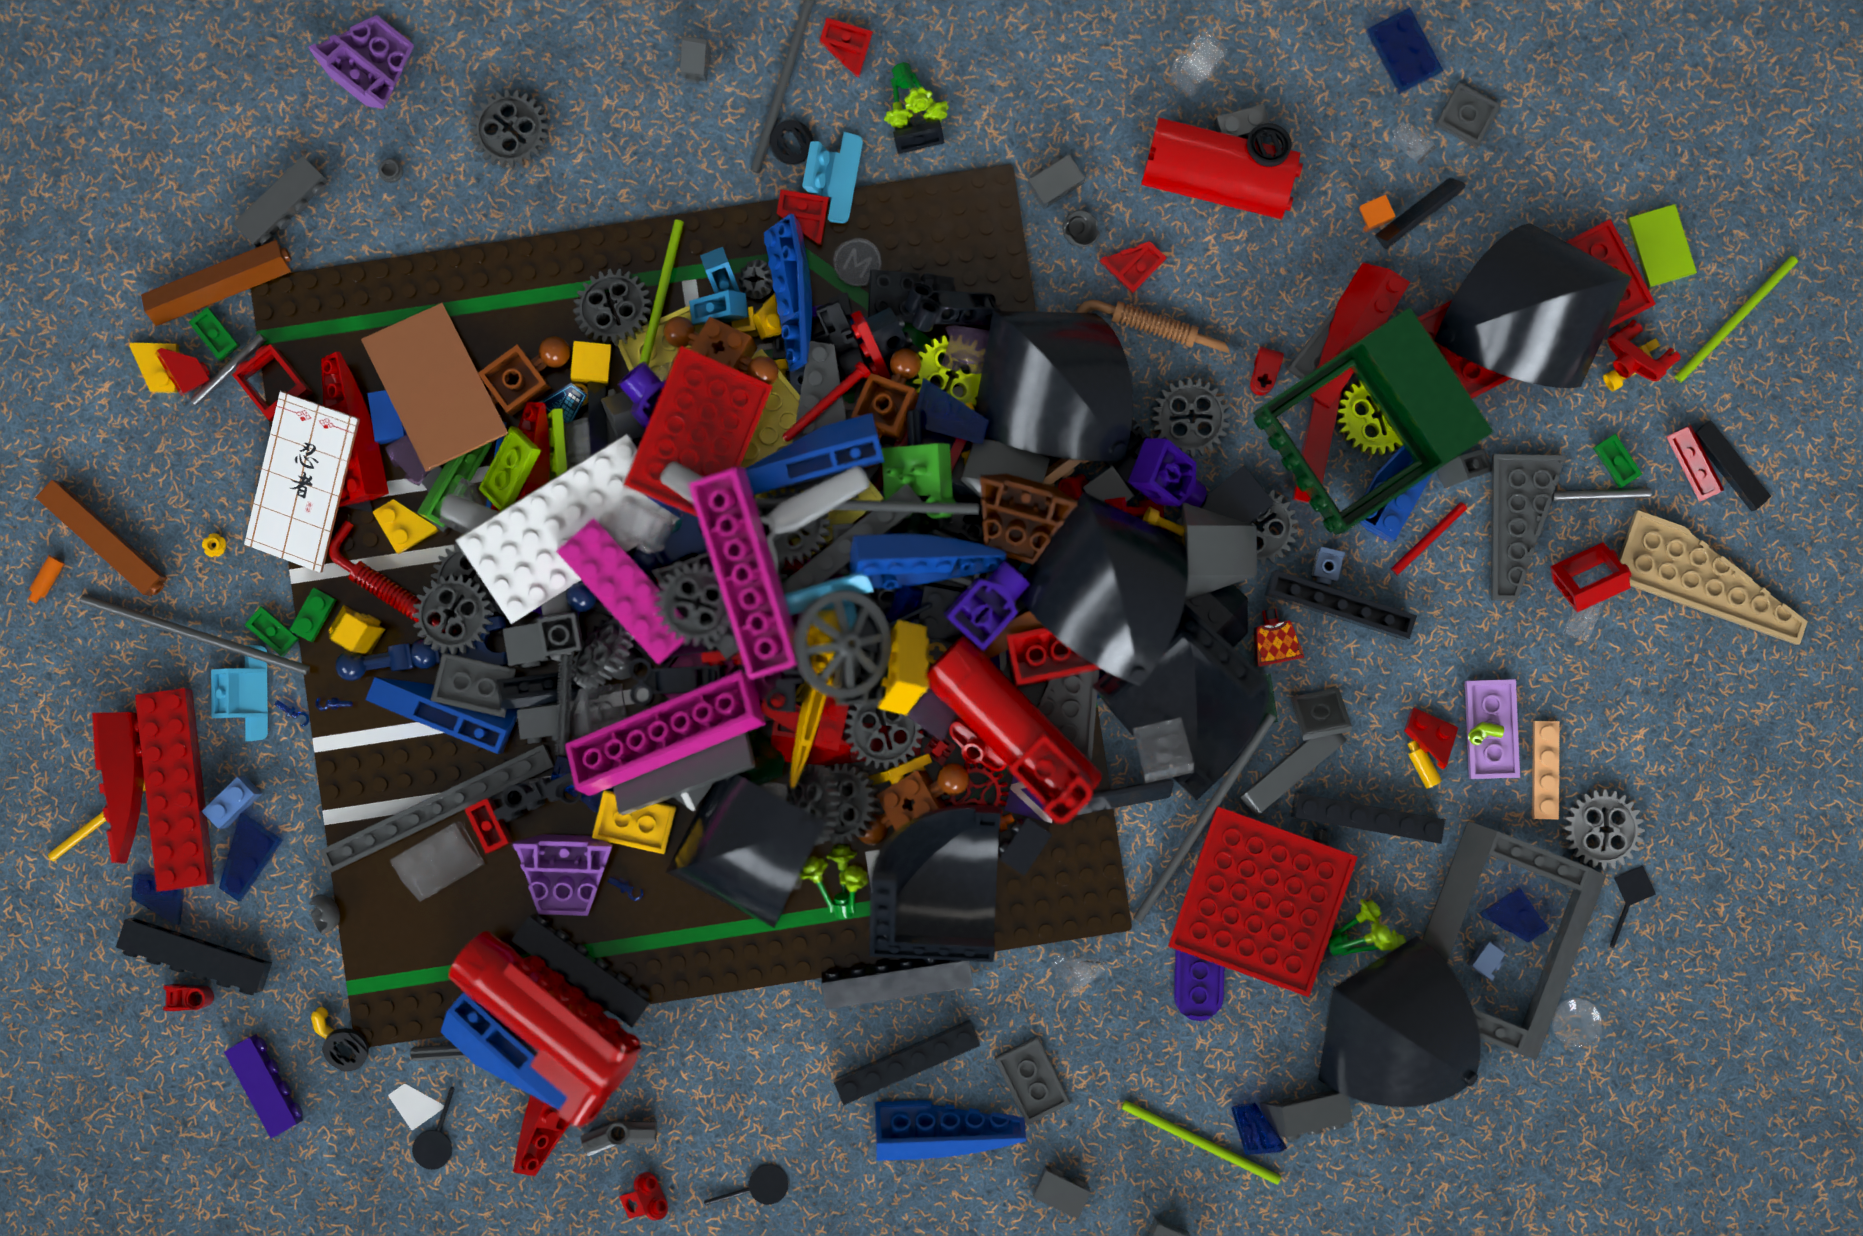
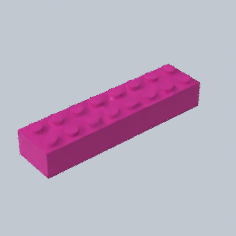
[688,468,798,680]
[565,671,765,796]

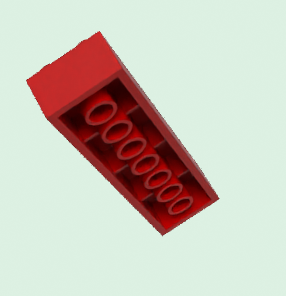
[135,688,215,892]

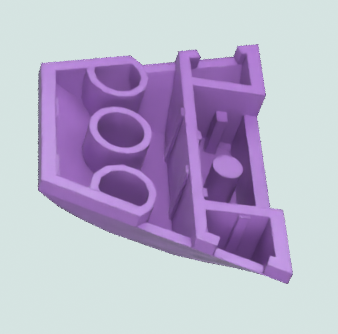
[309,15,414,109]
[513,834,612,916]

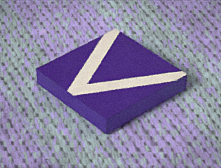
[1004,774,1052,823]

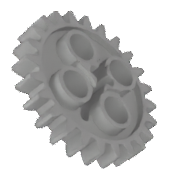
[1562,789,1645,869]

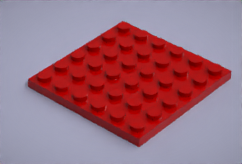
[1168,806,1358,997]

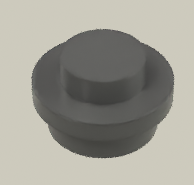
[378,158,403,183]

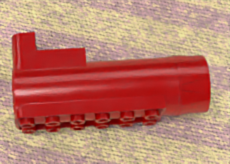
[926,635,1102,823]
[449,931,642,1127]

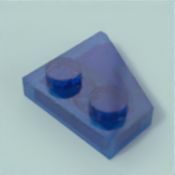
[885,585,923,630]
[131,874,184,925]
[1480,887,1549,943]
[1231,1103,1287,1155]

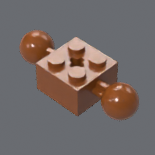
[664,316,779,385]
[478,336,570,416]
[851,348,921,469]
[858,763,969,845]

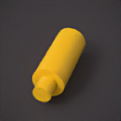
[1407,740,1442,789]

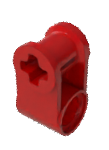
[1250,346,1284,396]
[163,984,214,1011]

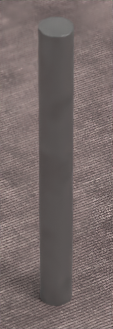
[190,333,267,406]
[1552,488,1652,501]

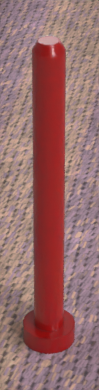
[782,361,871,442]

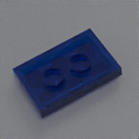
[1366,8,1444,95]

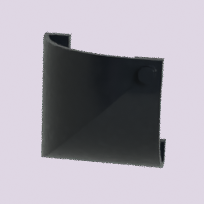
[1434,223,1632,388]
[973,311,1133,461]
[1019,492,1188,687]
[1093,603,1269,801]
[665,773,826,928]
[869,805,1001,962]
[1318,936,1480,1107]

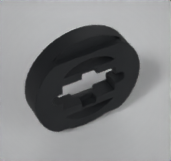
[770,120,814,165]
[1247,123,1292,167]
[322,1028,369,1072]

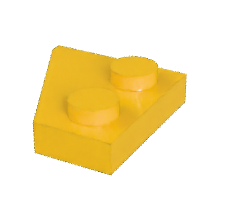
[752,293,782,339]
[129,343,179,393]
[373,499,439,554]
[868,753,932,785]

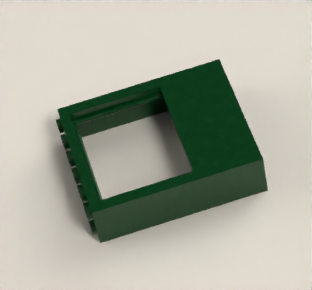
[1253,307,1494,535]

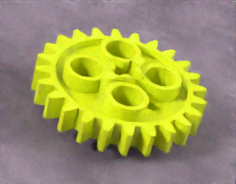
[911,335,984,415]
[1336,380,1403,455]

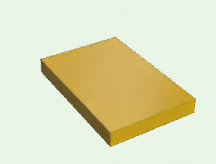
[592,790,676,854]

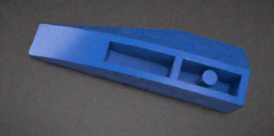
[764,214,812,372]
[745,413,885,496]
[1360,445,1433,543]
[366,677,521,754]
[440,992,568,1110]

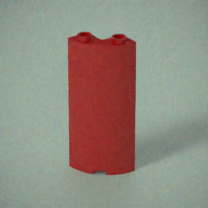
[1141,117,1303,220]

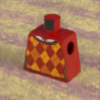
[1254,608,1304,667]

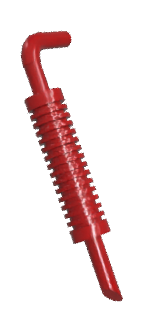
[329,521,462,635]

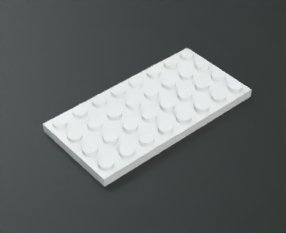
[456,434,680,624]

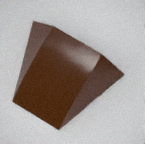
[980,473,1078,564]

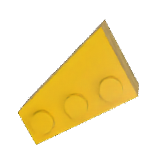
[329,605,385,654]
[878,620,929,715]

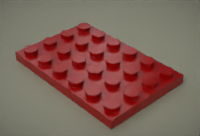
[622,346,773,517]

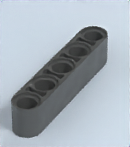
[1239,733,1347,816]

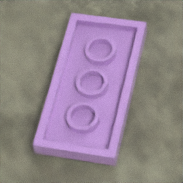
[1465,679,1520,779]

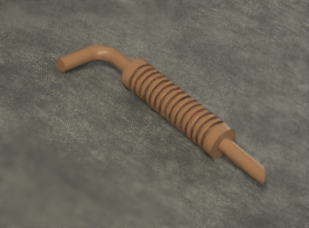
[1076,299,1231,354]

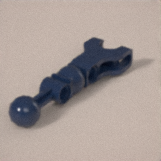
[566,512,709,612]
[335,616,508,681]

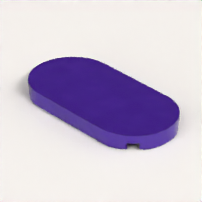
[1174,949,1225,1021]

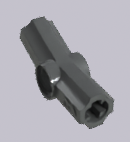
[580,1119,658,1156]

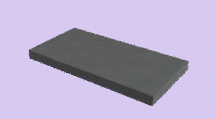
[613,731,756,815]

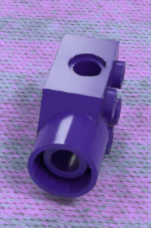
[618,362,666,429]
[1128,438,1207,511]
[944,561,1030,651]

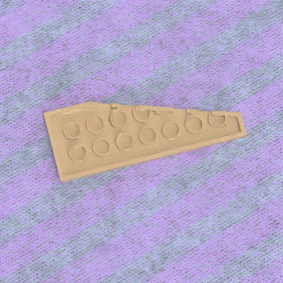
[1619,510,1808,645]

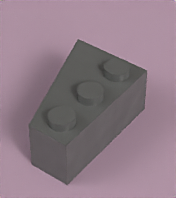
[1260,1090,1353,1140]

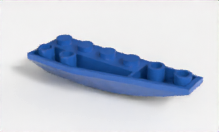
[850,534,1006,589]

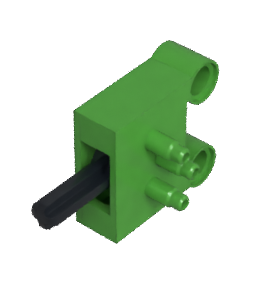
[881,410,956,521]

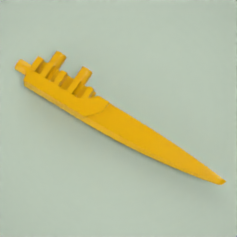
[790,642,836,789]

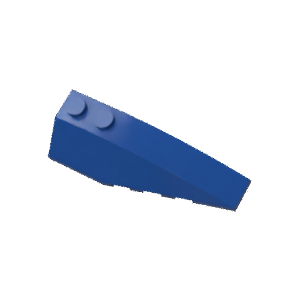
[875,1100,1026,1161]

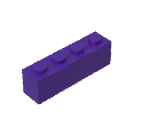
[224,1034,303,1139]

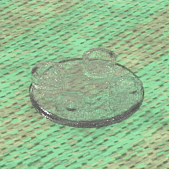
[1552,998,1603,1048]

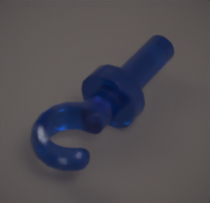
[315,697,353,711]
[274,700,309,727]
[607,877,643,901]

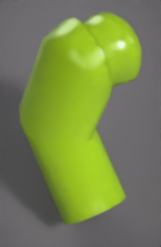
[1468,722,1504,745]

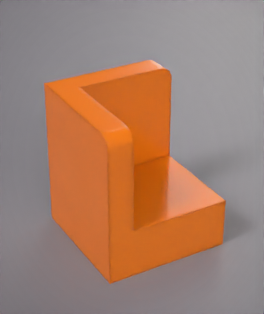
[1359,194,1396,233]

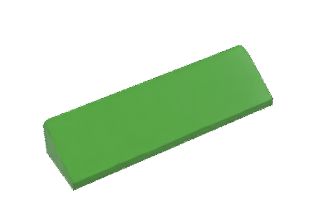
[417,442,492,527]

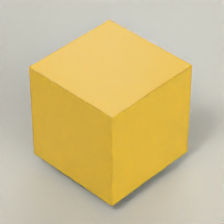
[571,341,611,386]

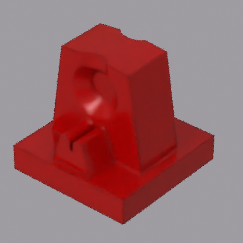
[923,732,957,765]

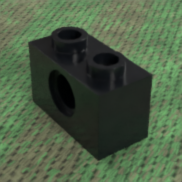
[865,307,913,369]

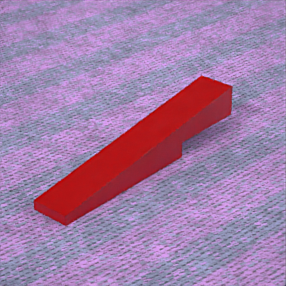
[1292,391,1342,504]

